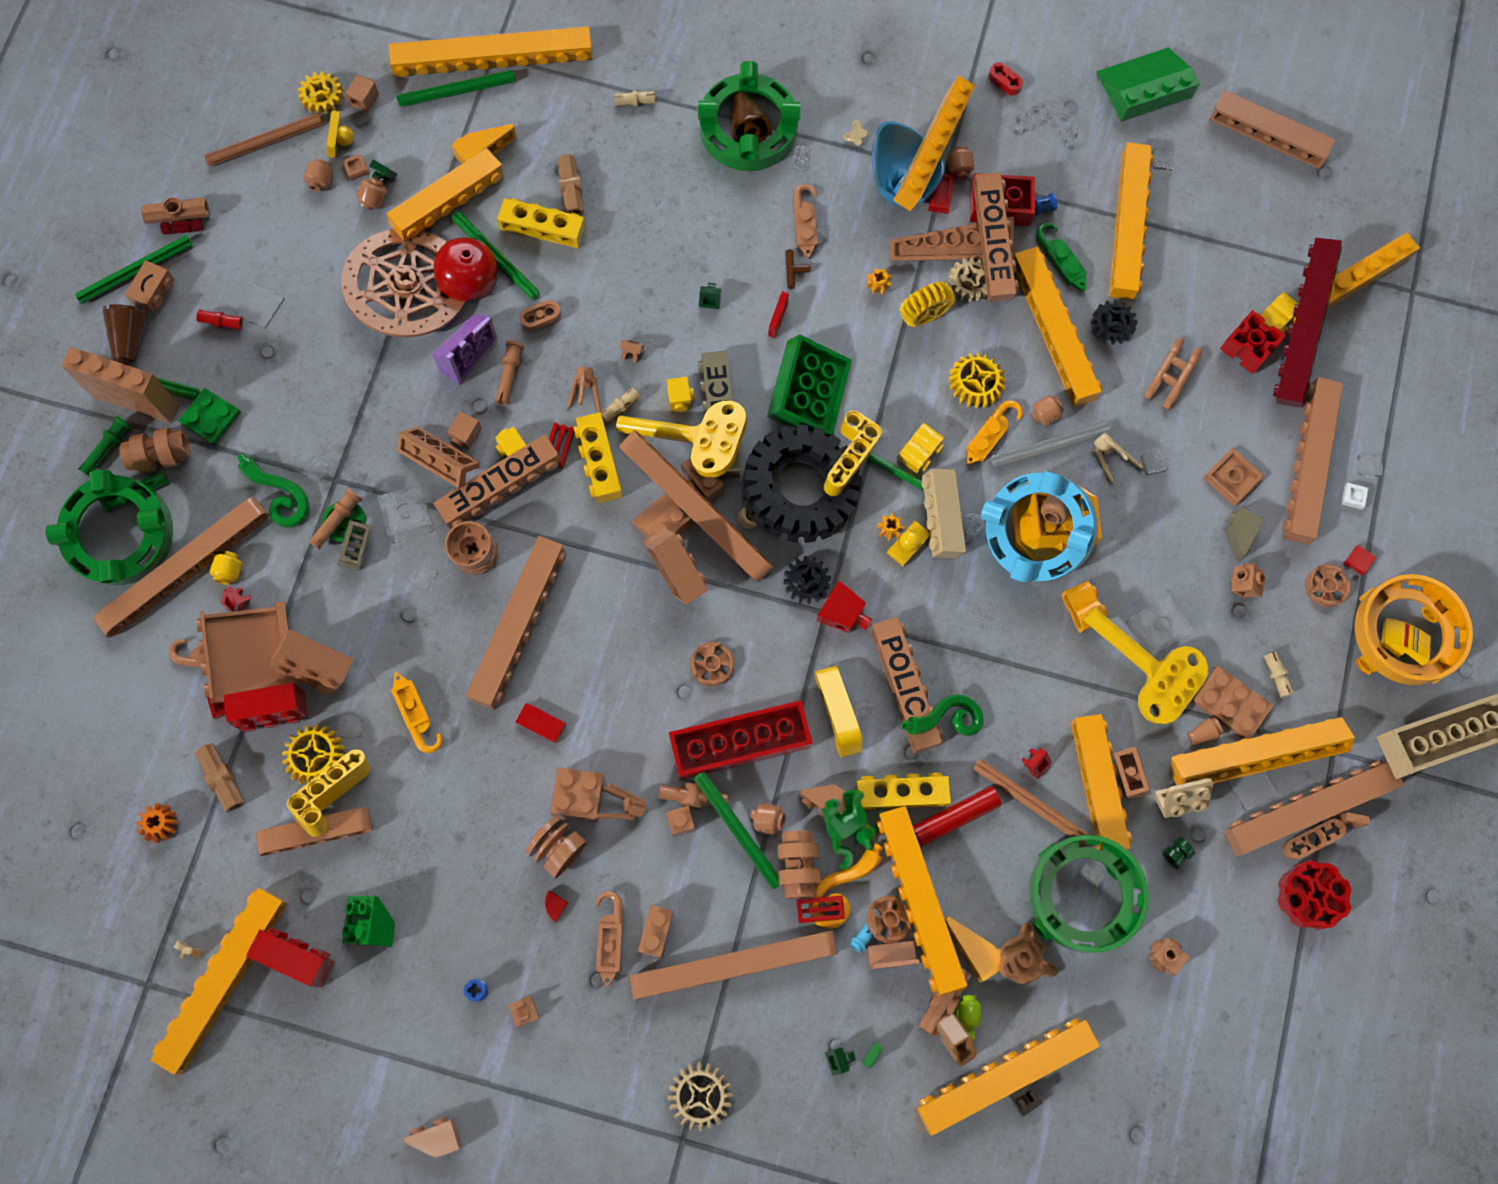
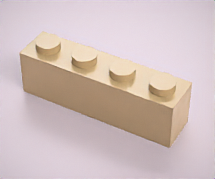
[922,468,966,558]

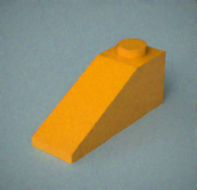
[451,124,517,164]
[945,917,1001,982]

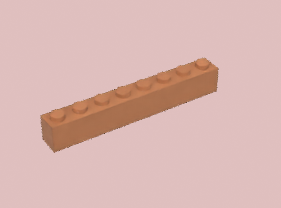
[1282,377,1343,545]
[466,536,566,710]
[1224,760,1405,857]

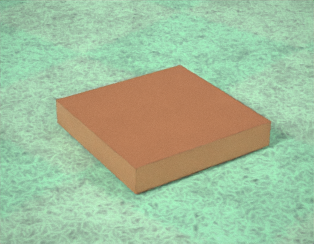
[1203,448,1265,507]

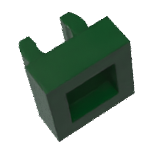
[369,159,397,185]
[699,282,721,309]
[825,1047,856,1076]

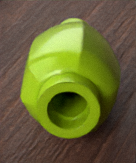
[957,995,981,1040]

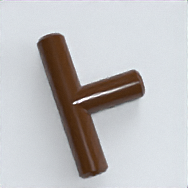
[785,249,811,289]

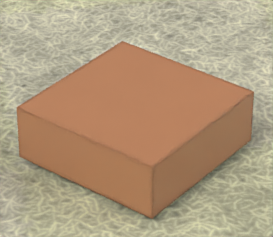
[342,154,370,181]
[1338,812,1369,828]

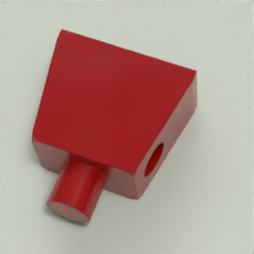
[816,581,873,633]

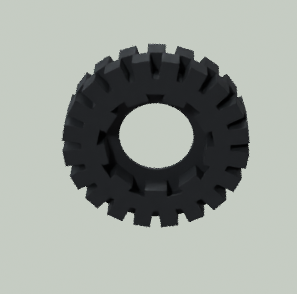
[742,425,862,543]

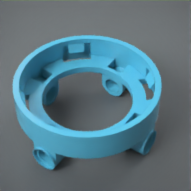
[981,470,1098,583]

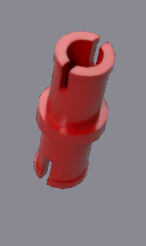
[196,309,243,330]

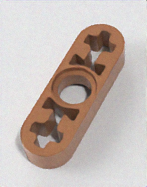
[1283,819,1346,860]

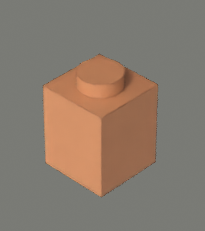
[345,75,379,113]
[447,411,481,449]
[666,806,695,837]

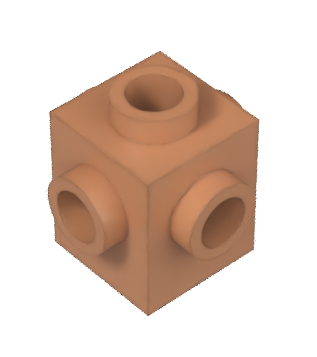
[1231,563,1266,598]
[1147,938,1190,976]

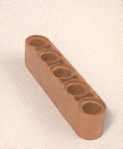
[256,807,372,856]

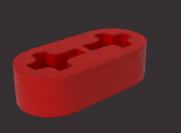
[989,62,1023,95]

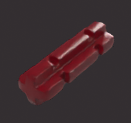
[160,219,203,235]

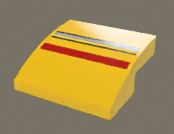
[1381,618,1431,666]

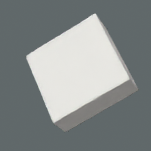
[1341,483,1368,510]

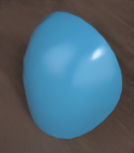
[872,121,944,207]

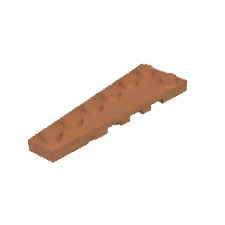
[890,217,1014,261]

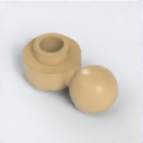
[737,500,758,529]

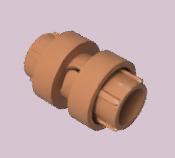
[119,427,190,474]
[778,831,821,899]

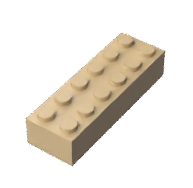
[1376,694,1498,779]

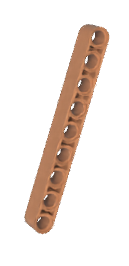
[619,430,774,582]
[93,497,269,637]
[629,931,838,1000]

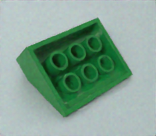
[1097,47,1200,122]
[767,334,852,436]

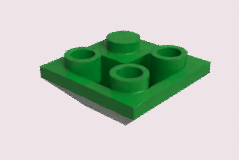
[342,896,395,947]

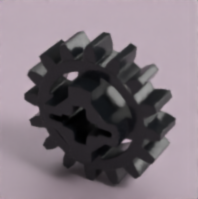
[1091,299,1138,345]
[783,556,831,604]

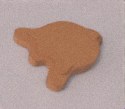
[999,922,1058,984]

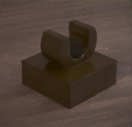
[1008,1084,1043,1117]

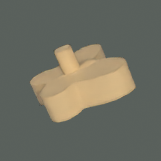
[843,120,868,146]
[173,940,203,959]

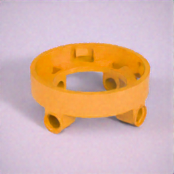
[1354,574,1473,685]

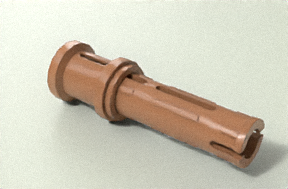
[495,340,525,405]
[308,488,363,550]

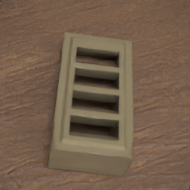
[337,520,371,571]

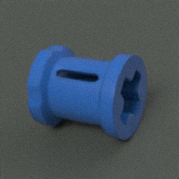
[1035,193,1057,215]
[464,979,488,1002]

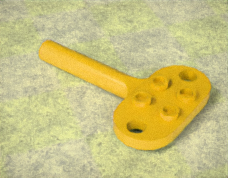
[616,401,748,477]
[1083,607,1208,725]

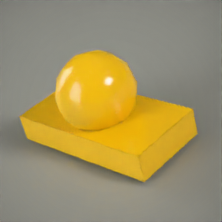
[327,111,354,158]
[886,521,930,567]

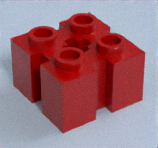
[1220,310,1286,374]

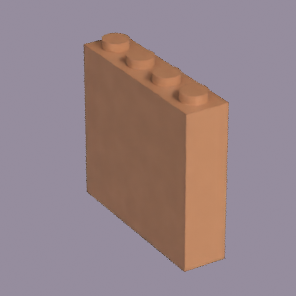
[61,347,180,424]

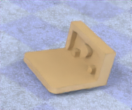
[1154,778,1213,818]

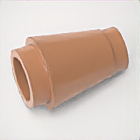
[1187,717,1223,745]

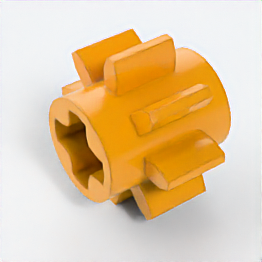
[866,268,892,295]
[877,513,905,541]

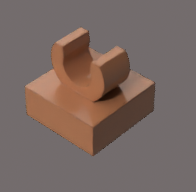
[619,339,645,363]
[508,996,539,1028]

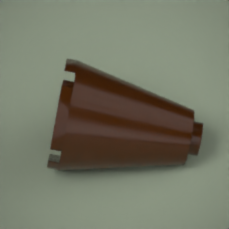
[732,92,772,143]
[102,304,148,365]

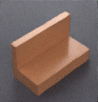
[867,941,920,970]

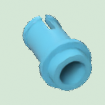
[850,922,874,953]

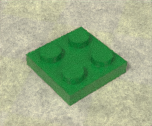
[178,388,241,446]

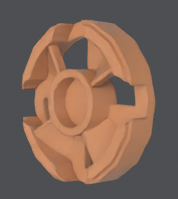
[1305,564,1351,607]
[690,642,734,686]
[867,896,912,943]

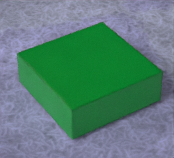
[861,1042,883,1068]

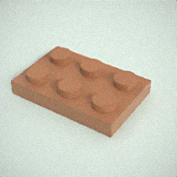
[1191,666,1274,739]

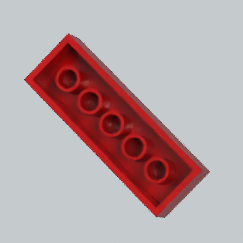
[669,700,813,780]

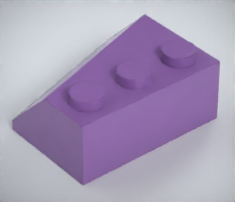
[432,315,497,385]

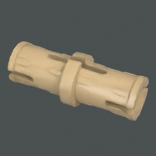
[614,90,655,107]
[601,387,641,424]
[1263,651,1294,698]

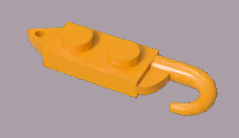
[966,400,1023,466]
[390,672,443,753]

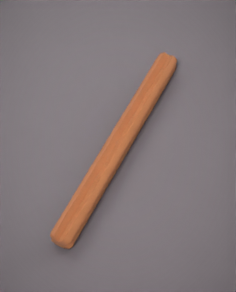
[204,113,323,166]
[973,759,1090,846]

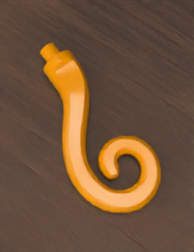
[808,843,883,929]

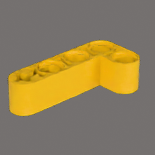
[824,411,882,496]
[814,665,862,758]
[287,749,371,837]

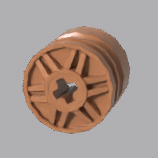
[445,521,499,575]
[525,816,587,879]

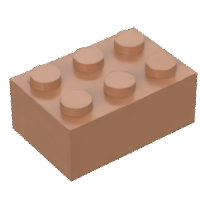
[643,529,708,605]
[269,629,353,695]

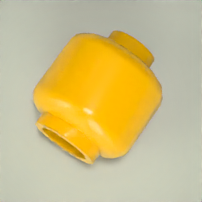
[210,551,243,585]

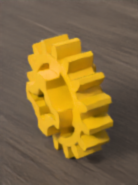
[298,71,344,115]

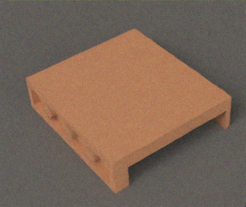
[196,601,295,704]

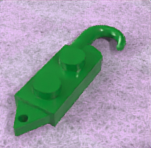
[1036,222,1087,291]

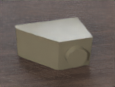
[1225,507,1264,561]

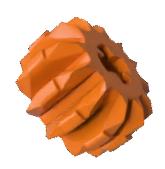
[136,803,179,843]

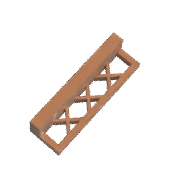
[397,426,480,488]

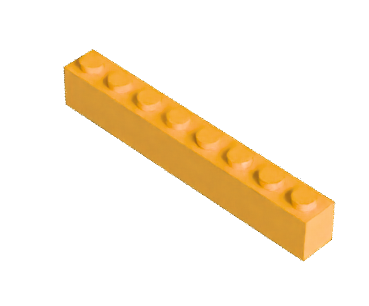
[893,75,975,211]
[1109,142,1154,300]
[1012,246,1102,407]
[1169,717,1355,785]
[876,806,967,997]
[150,888,288,1075]
[915,1018,1100,1136]

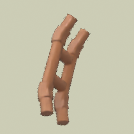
[1144,338,1202,410]

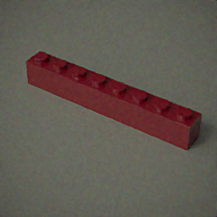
[1273,237,1342,408]

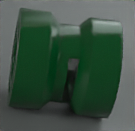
[1162,837,1196,869]

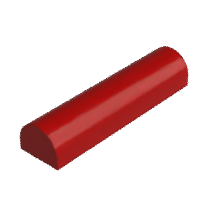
[913,786,1002,847]

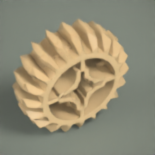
[668,1062,733,1131]

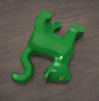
[822,788,877,870]

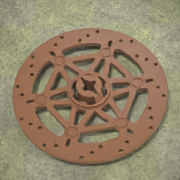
[341,229,466,337]

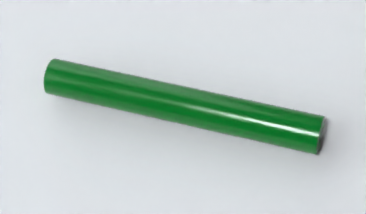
[867,452,924,491]

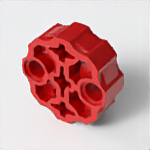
[1277,860,1352,930]

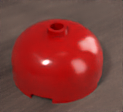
[434,237,497,302]

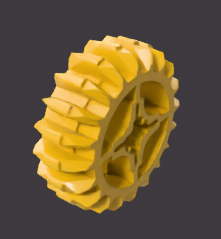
[899,281,956,327]
[948,352,1006,409]
[282,724,345,785]

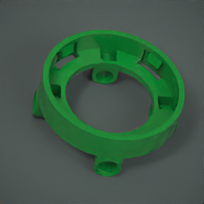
[698,61,800,171]
[45,470,173,585]
[1029,835,1149,953]

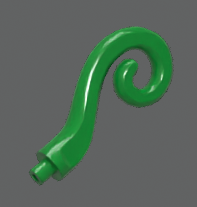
[237,453,309,528]
[901,694,984,736]

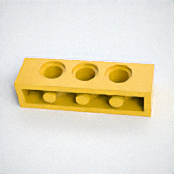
[497,198,585,249]
[573,412,623,504]
[855,773,951,810]

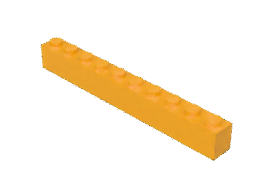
[389,27,593,77]

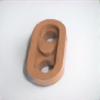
[519,300,561,331]

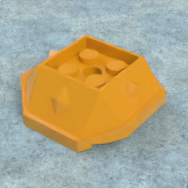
[1011,480,1102,566]

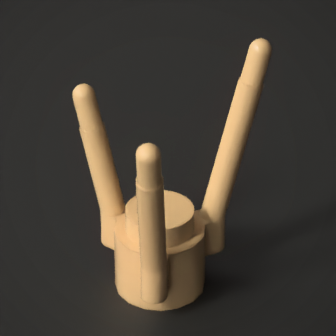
[1094,433,1143,483]

